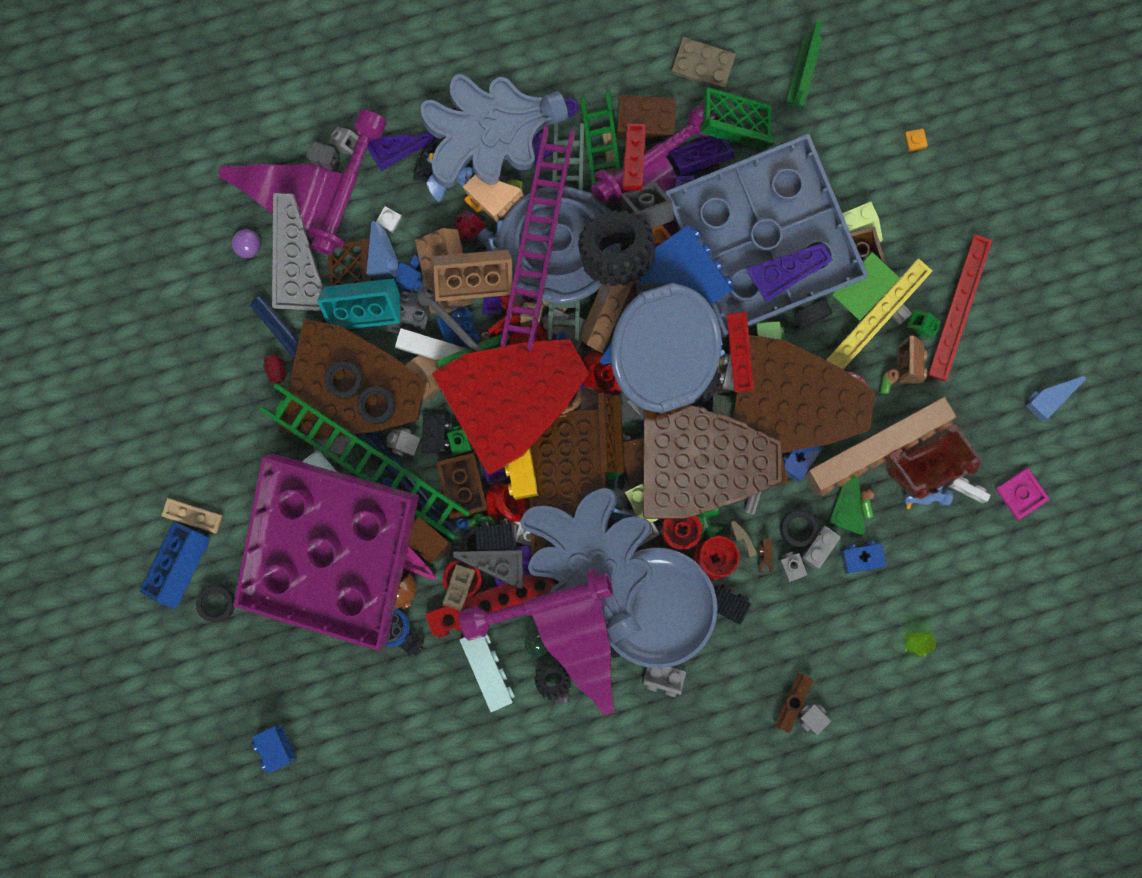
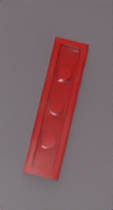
[623,123,646,191]
[727,312,754,392]

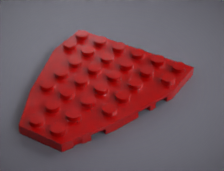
[432,339,589,475]

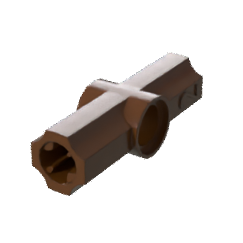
[774,672,814,733]

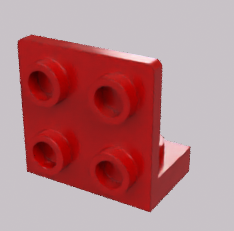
[488,295,521,338]

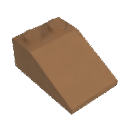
[897,335,927,384]
[405,339,445,403]

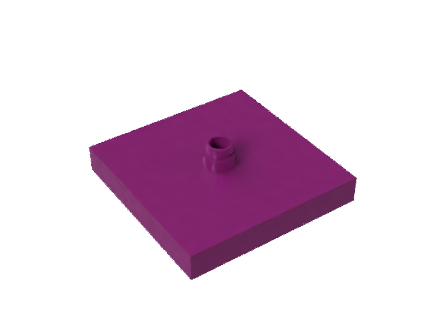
[233,454,419,651]

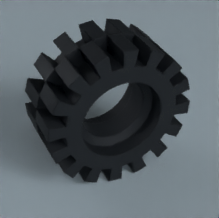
[534,661,571,700]

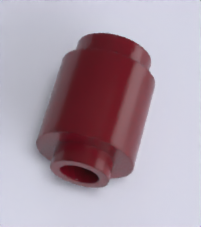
[263,355,287,384]

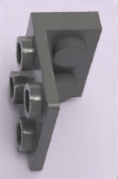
[387,289,430,336]

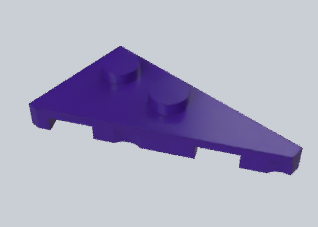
[367,132,438,171]

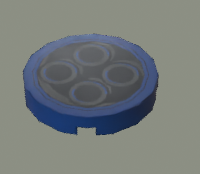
[386,609,410,647]

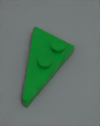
[828,475,865,536]

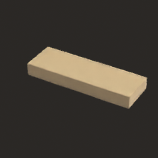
[161,498,223,534]

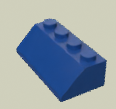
[139,521,210,609]

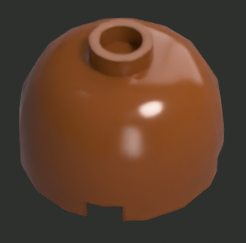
[395,572,417,609]

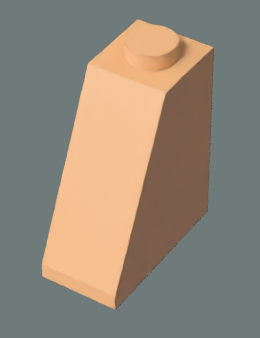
[463,175,524,223]

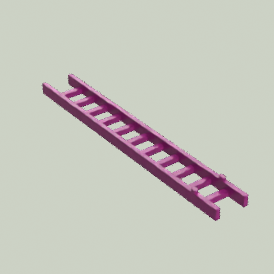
[501,126,575,351]

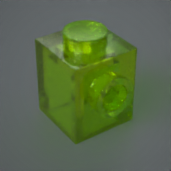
[905,633,936,657]

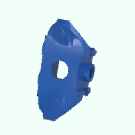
[437,306,480,348]

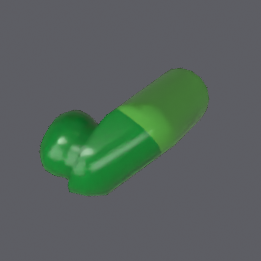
[474,512,498,526]

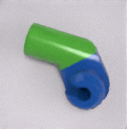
[456,517,478,531]

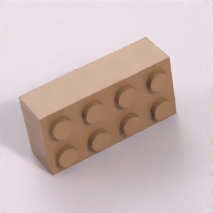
[415,228,473,314]

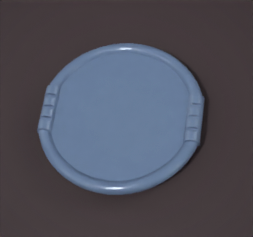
[498,186,621,305]
[611,283,722,414]

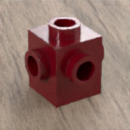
[451,210,486,243]

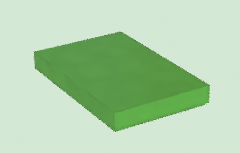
[832,252,900,320]

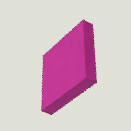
[995,468,1050,521]

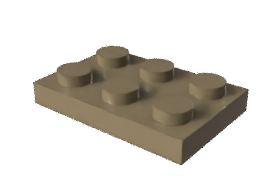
[671,37,736,90]

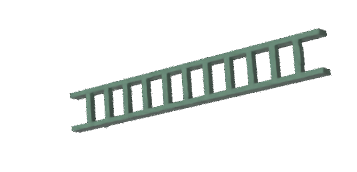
[548,123,585,342]

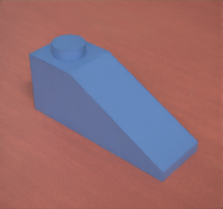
[366,221,398,281]
[1025,376,1086,421]

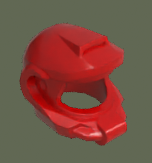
[486,482,526,522]

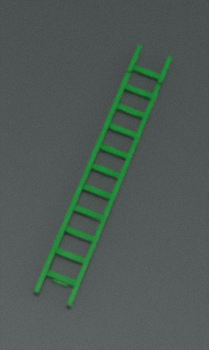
[581,92,630,252]
[259,384,471,539]

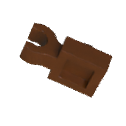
[758,539,774,573]

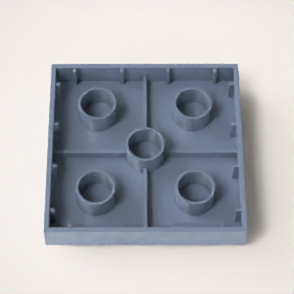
[665,134,869,338]

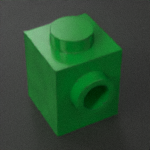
[907,310,940,339]
[447,425,474,455]

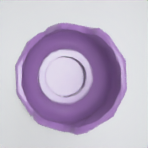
[231,229,261,258]

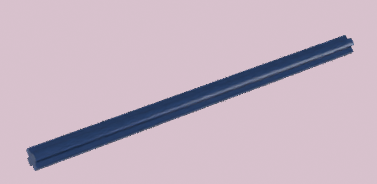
[249,296,456,539]

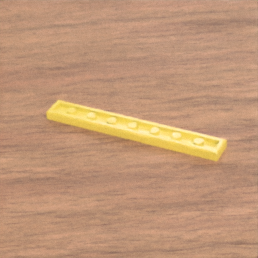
[826,258,933,369]

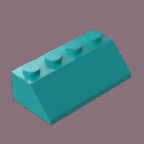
[317,279,401,329]

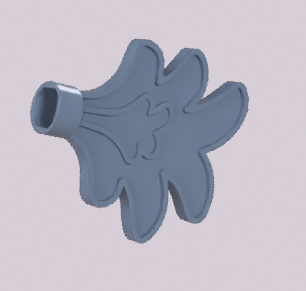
[420,74,568,188]
[520,488,653,644]

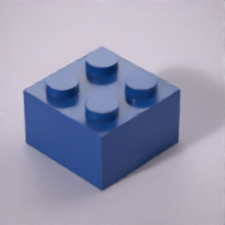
[252,724,297,774]

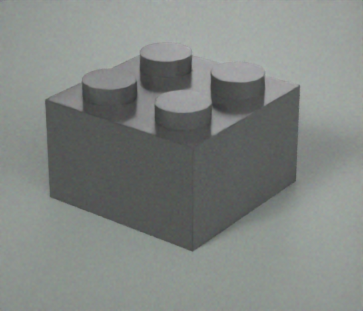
[621,182,674,229]

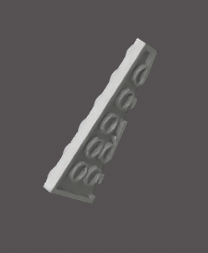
[272,193,323,311]

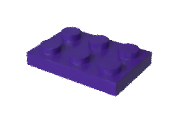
[669,136,734,175]

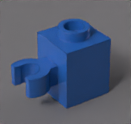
[392,255,423,293]

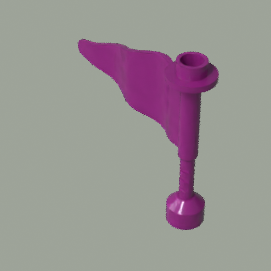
[591,103,718,236]
[218,110,387,255]
[459,568,614,715]

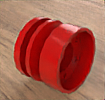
[692,536,740,581]

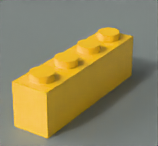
[505,448,539,500]

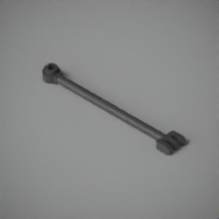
[417,286,483,352]

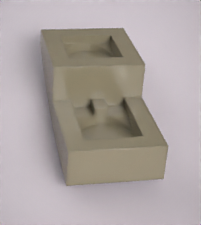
[729,521,757,558]
[443,564,475,611]

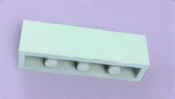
[460,633,515,712]

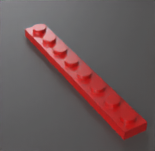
[927,234,992,382]

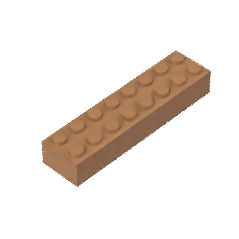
[805,397,956,496]

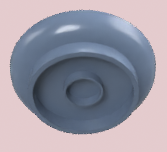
[608,548,717,668]

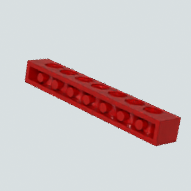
[425,574,556,638]

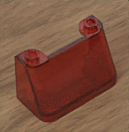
[885,424,982,499]

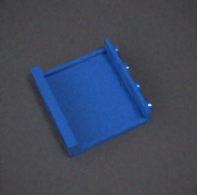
[638,225,734,305]

